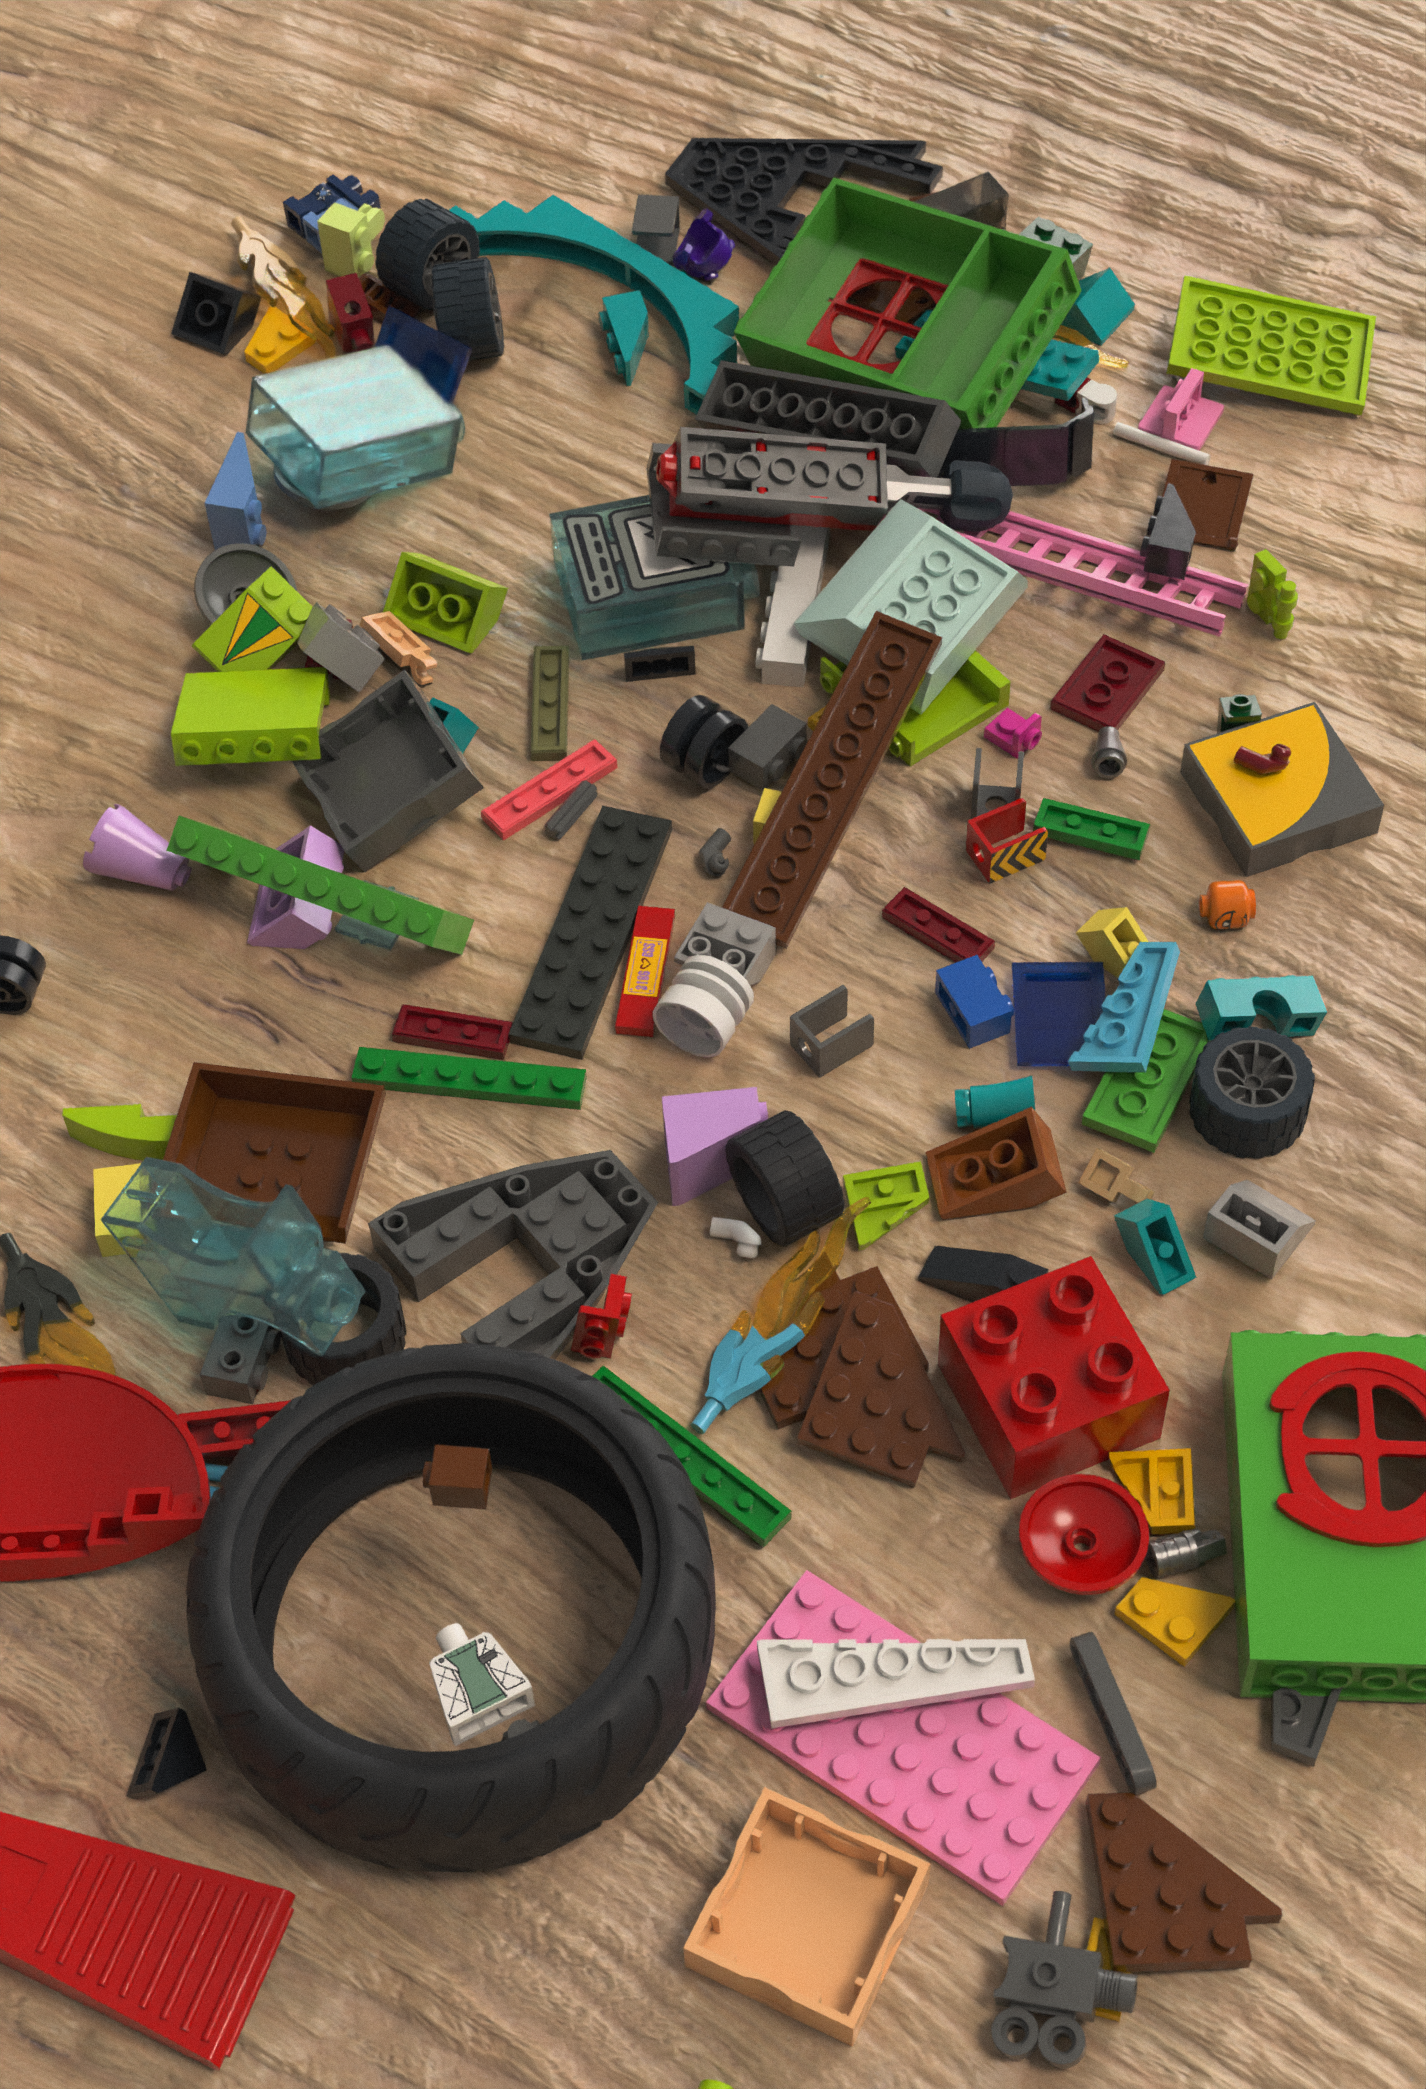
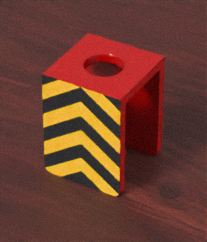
[966,798,1048,884]

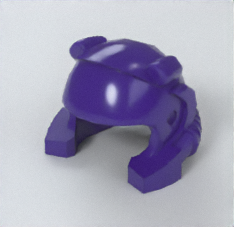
[672,208,735,280]

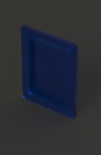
[363,307,472,423]
[1012,962,1106,1066]

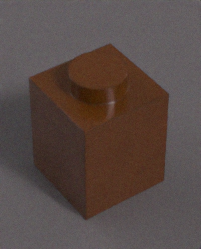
[423,1445,492,1510]

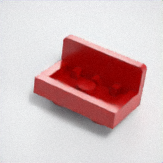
[571,1274,632,1359]

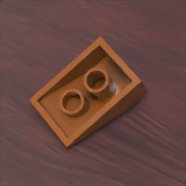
[926,1107,1067,1220]

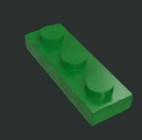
[1033,798,1150,861]

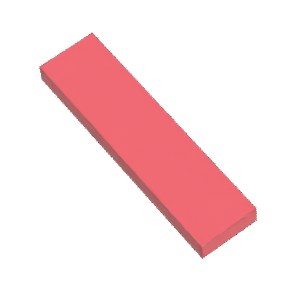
[481,739,618,841]

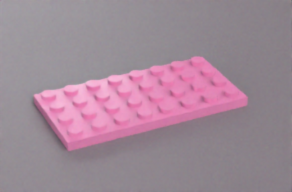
[706,1570,1101,1906]

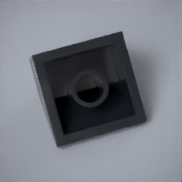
[171,272,262,355]

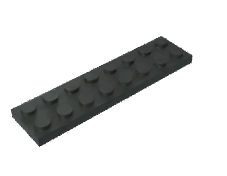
[509,805,672,1060]

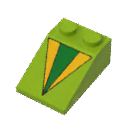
[192,566,312,672]

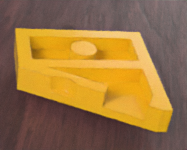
[244,305,315,376]
[1114,1577,1236,1667]

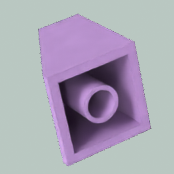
[662,1087,768,1206]

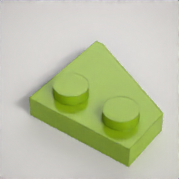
[843,1161,930,1251]

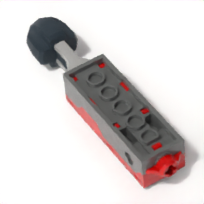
[656,427,1013,532]

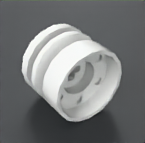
[653,955,754,1057]

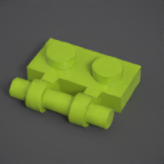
[1247,549,1298,639]

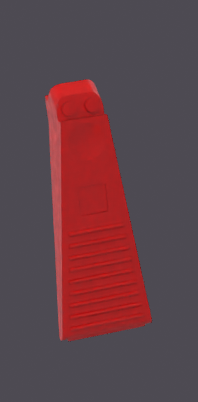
[0,1811,296,2071]

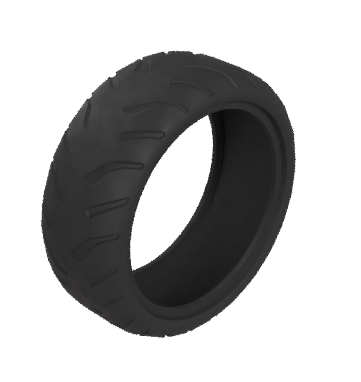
[186,1343,716,1873]

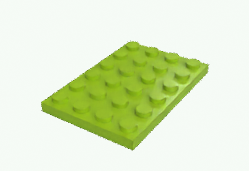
[1166,275,1376,415]

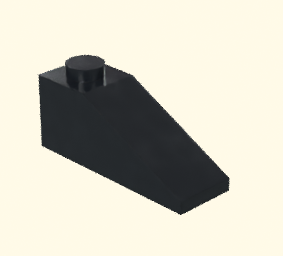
[918,1245,1049,1302]

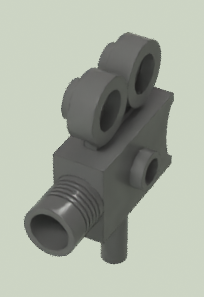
[991,1891,1138,2068]

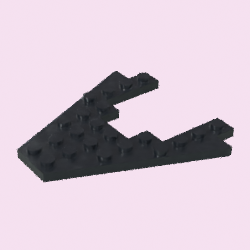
[665,138,943,288]

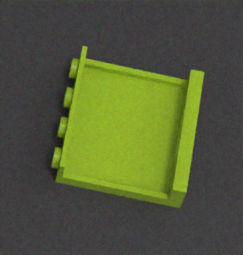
[820,650,1011,767]
[171,667,331,766]

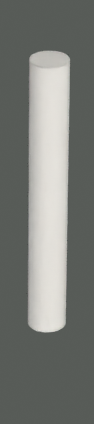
[1113,422,1211,465]

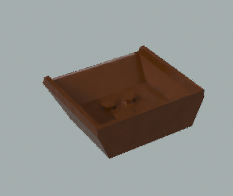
[149,1062,386,1244]

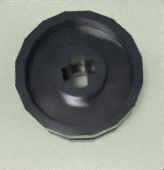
[659,695,748,788]

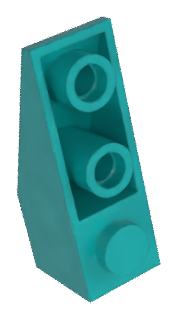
[598,290,649,386]

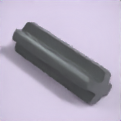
[544,780,598,840]

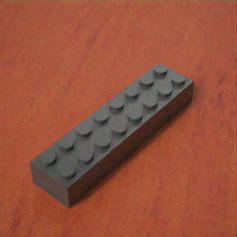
[695,361,961,478]

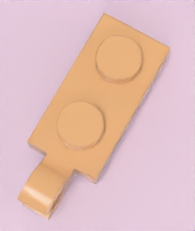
[360,611,437,685]

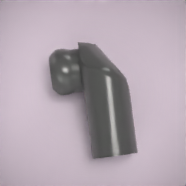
[699,828,731,876]

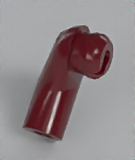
[1234,744,1292,774]

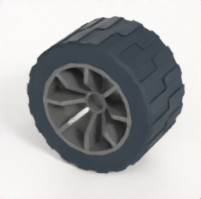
[375,199,480,310]
[432,257,504,364]
[1189,1026,1315,1159]

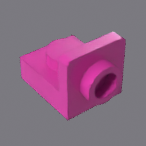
[984,708,1042,759]

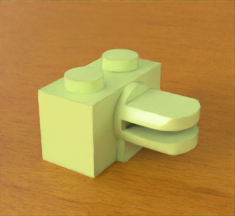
[317,202,385,277]

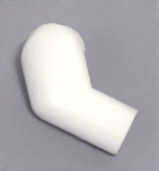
[710,1217,761,1258]

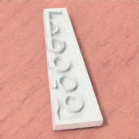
[757,1639,1035,1729]

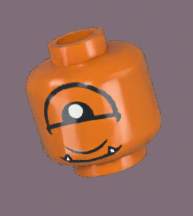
[1199,880,1256,930]

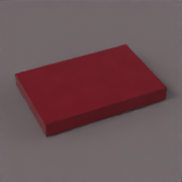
[1050,634,1165,732]

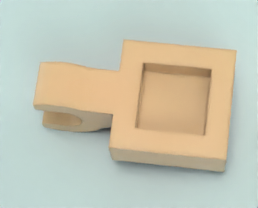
[1078,1148,1155,1203]

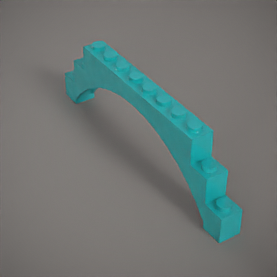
[449,195,739,415]

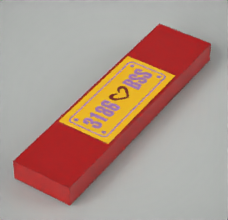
[615,906,675,1037]

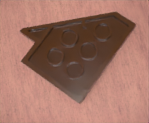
[761,1253,929,1430]
[796,1290,965,1488]
[1085,1792,1283,1972]

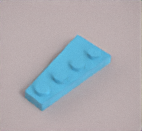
[1068,942,1180,1072]

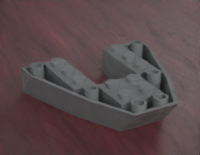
[368,1150,658,1360]

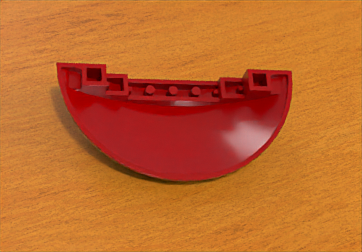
[0,1364,211,1581]

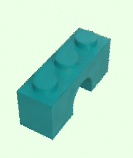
[1195,975,1327,1041]

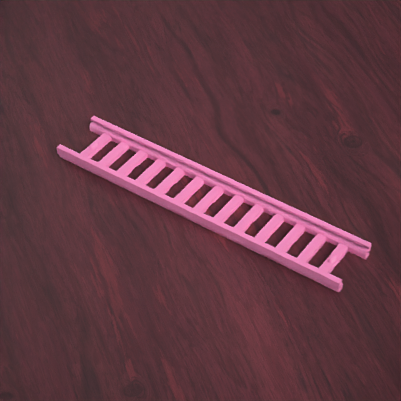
[876,508,1248,637]

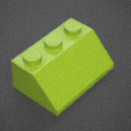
[383,552,508,653]

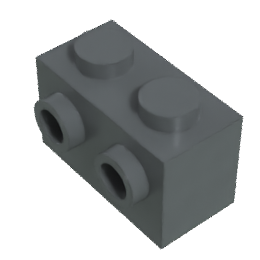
[728,704,808,791]
[200,1305,281,1404]

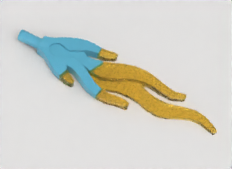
[690,1197,871,1434]

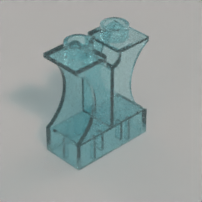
[100,1157,365,1356]

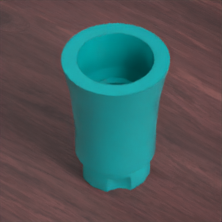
[955,1075,1035,1129]

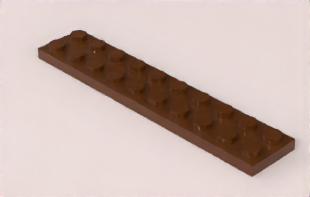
[722,611,942,949]

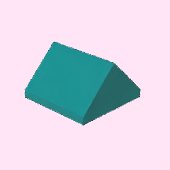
[1059,267,1135,346]

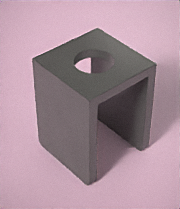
[632,194,680,265]
[971,748,1024,819]
[790,985,874,1078]

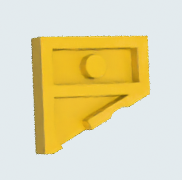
[1109,1448,1195,1534]

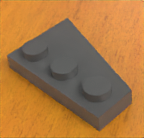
[1271,1687,1342,1767]

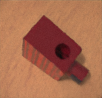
[326,273,375,357]

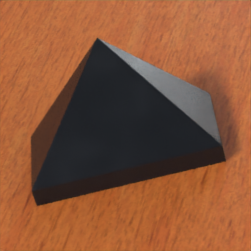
[624,646,696,682]
[127,1707,207,1799]

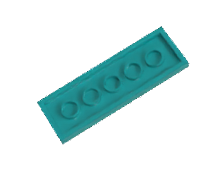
[895,309,1099,401]

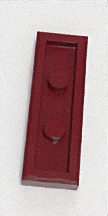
[882,887,995,963]
[392,1004,513,1060]

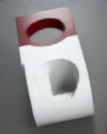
[1054,377,1117,424]

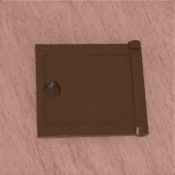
[848,281,936,324]
[1162,459,1254,550]

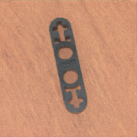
[1070,1632,1157,1795]

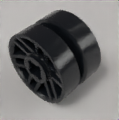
[0,935,46,1015]

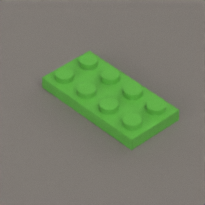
[1082,1009,1209,1153]

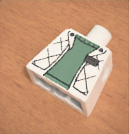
[429,1624,535,1746]

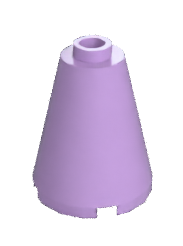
[83,804,192,891]

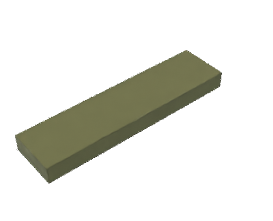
[531,645,569,761]

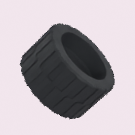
[725,1110,845,1247]
[276,1253,407,1386]

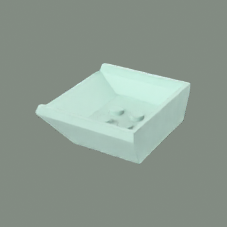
[794,499,1028,714]

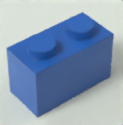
[935,955,1015,1049]

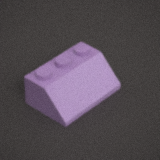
[247,825,344,949]

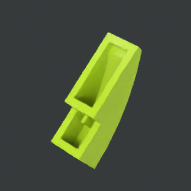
[62,1104,177,1162]

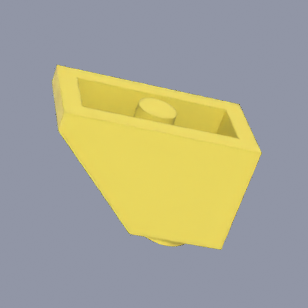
[1076,907,1149,978]

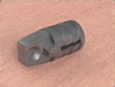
[1145,1528,1227,1579]

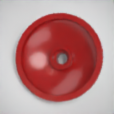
[1019,1474,1149,1595]

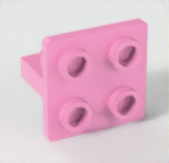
[1138,368,1224,451]

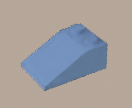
[204,432,266,550]

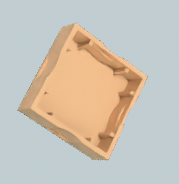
[683,1787,931,2047]

